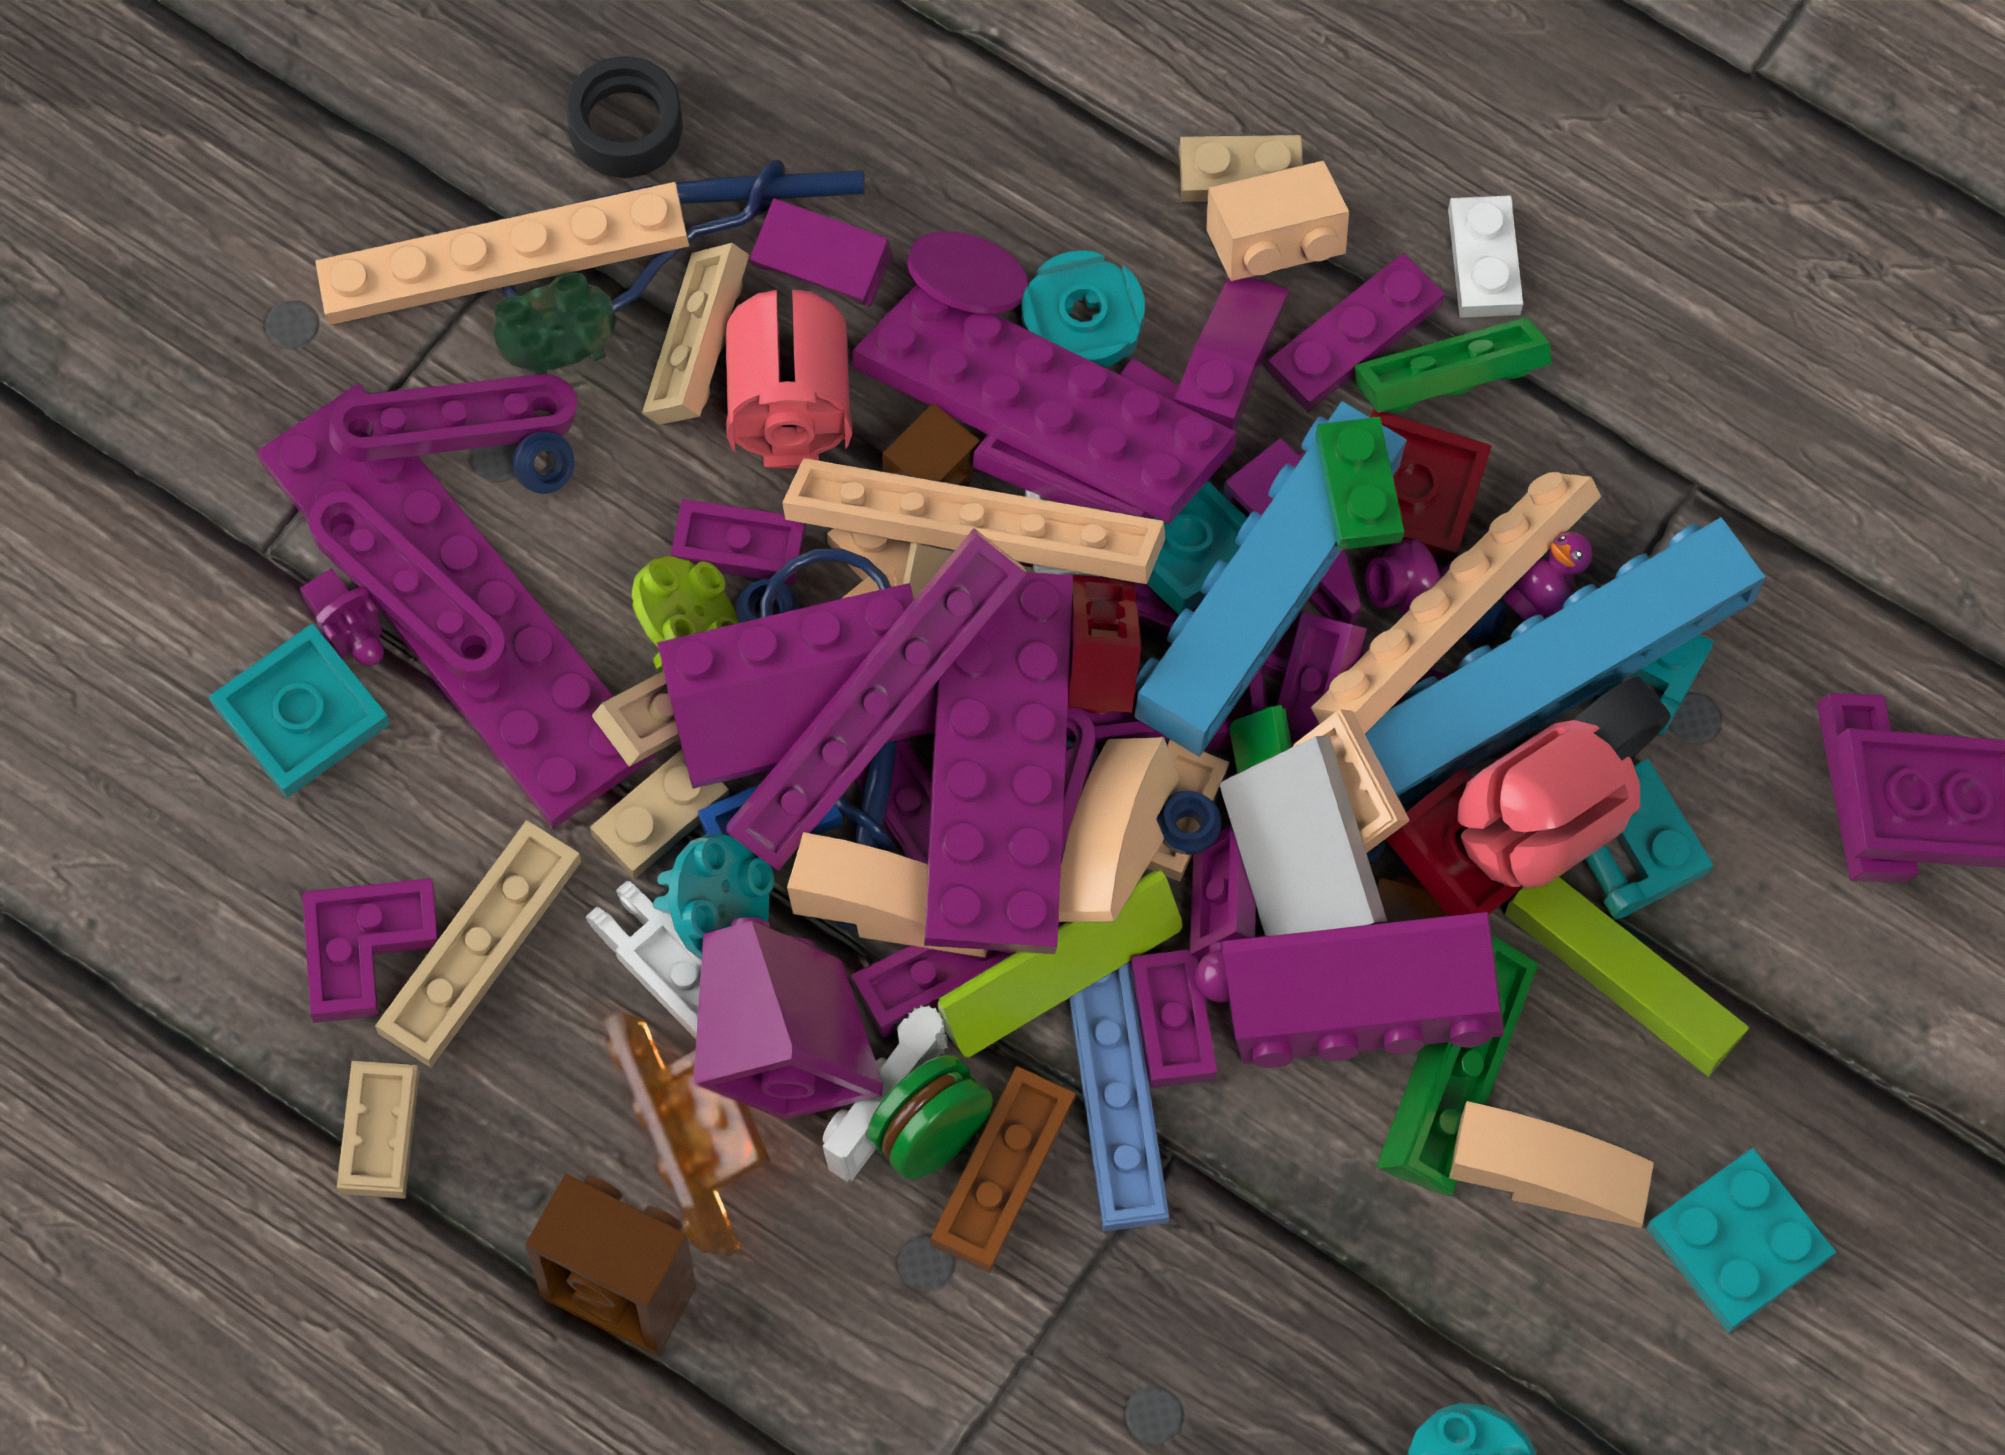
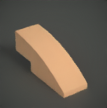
[1059,737,1180,922]
[787,832,987,957]
[1449,1101,1654,1228]

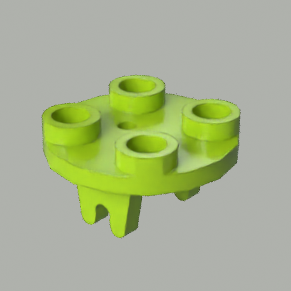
[631,556,739,671]

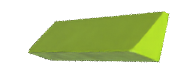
[938,870,1182,1058]
[1505,877,1750,1077]

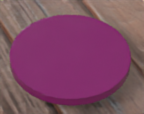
[907,231,1028,314]

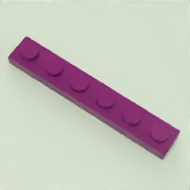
[726,528,1027,871]

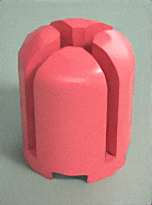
[726,289,852,470]
[1458,720,1640,888]

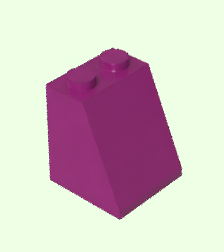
[693,918,883,1120]

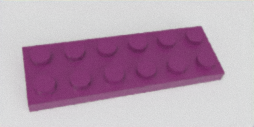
[853,284,1237,524]
[924,572,1073,954]

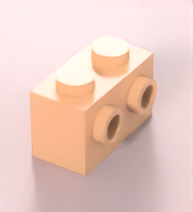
[1207,161,1349,281]

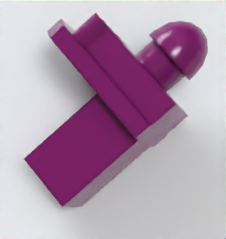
[300,568,384,667]

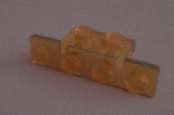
[604,1012,771,1256]

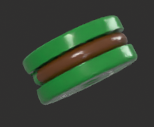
[867,1055,993,1180]

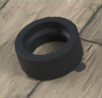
[565,56,683,178]
[1574,676,1671,760]

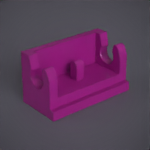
[749,198,893,307]

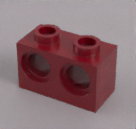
[1068,574,1141,714]

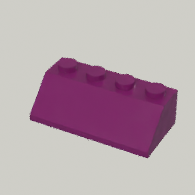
[657,583,937,789]
[1222,912,1504,1068]

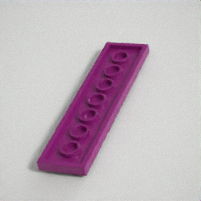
[256,383,656,829]

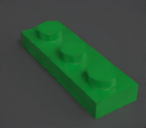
[1354,317,1552,413]

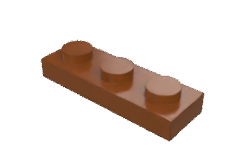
[930,1066,1076,1273]

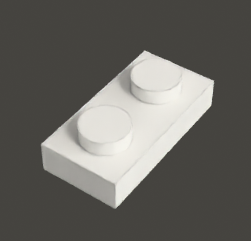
[1448,196,1523,318]

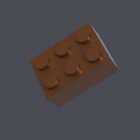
[525,1173,696,1357]

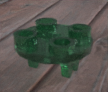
[493,272,617,375]

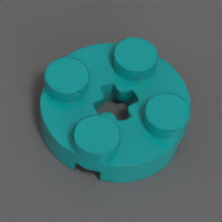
[1021,250,1145,368]

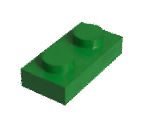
[1315,417,1404,550]

